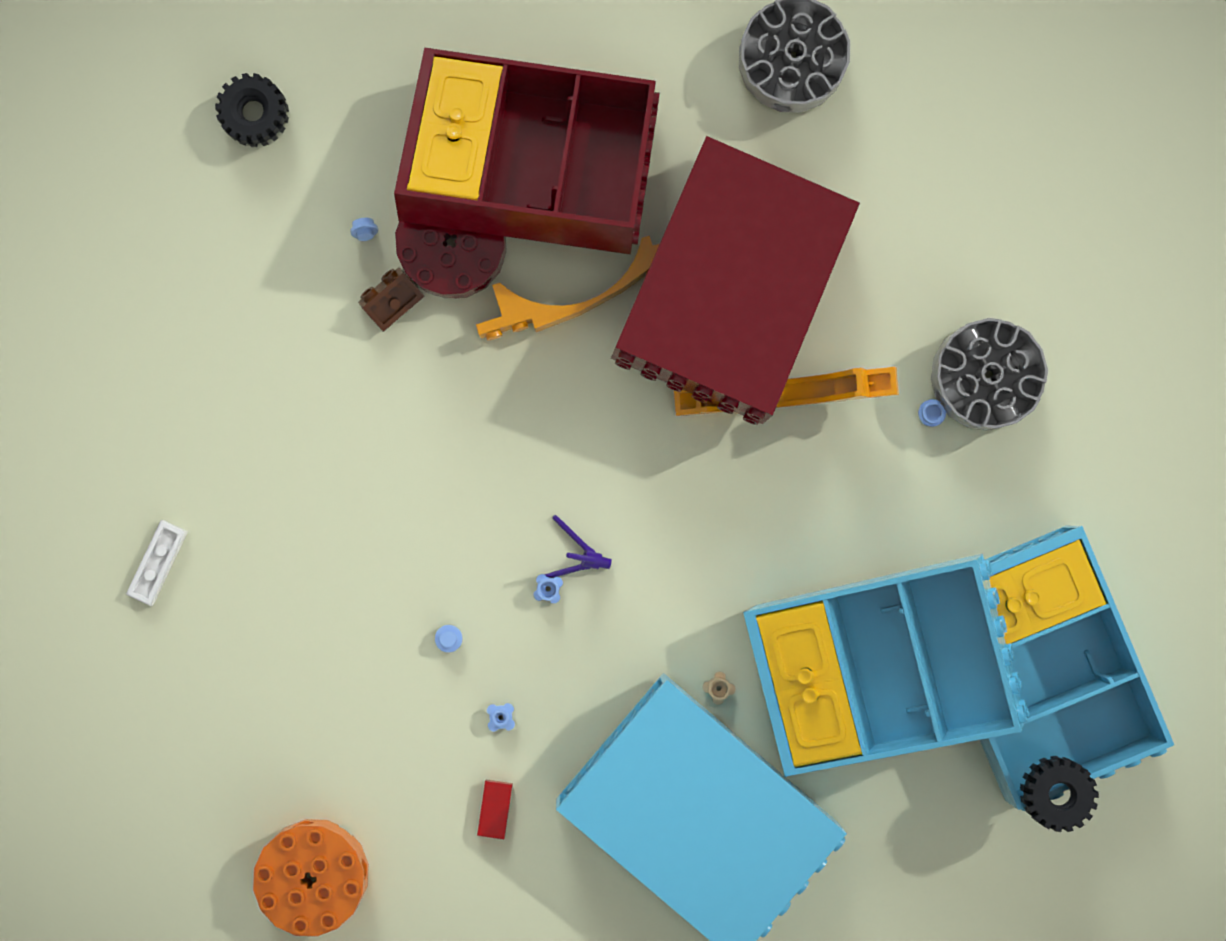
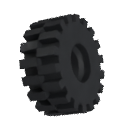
[215,73,289,147]
[1020,756,1099,832]

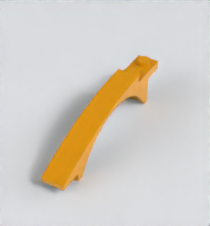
[476,235,659,341]
[674,367,899,416]

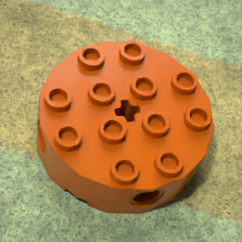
[253,819,369,936]

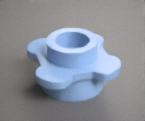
[533,574,563,603]
[487,703,515,732]

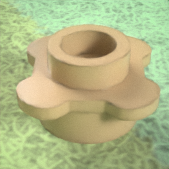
[703,672,736,705]

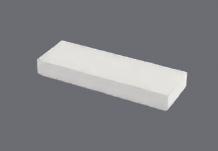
[126,520,188,606]

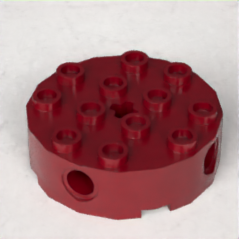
[395,221,506,299]

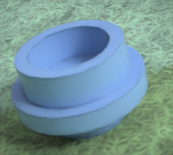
[350,218,378,241]
[918,399,946,427]
[435,625,463,652]

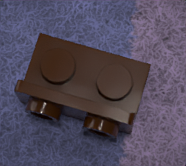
[358,267,425,332]

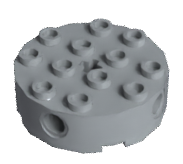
[739,0,850,113]
[931,318,1048,430]

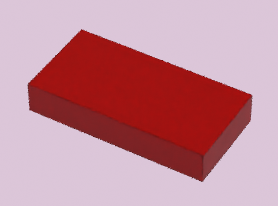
[477,779,513,840]

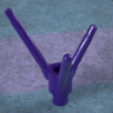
[545,515,612,578]

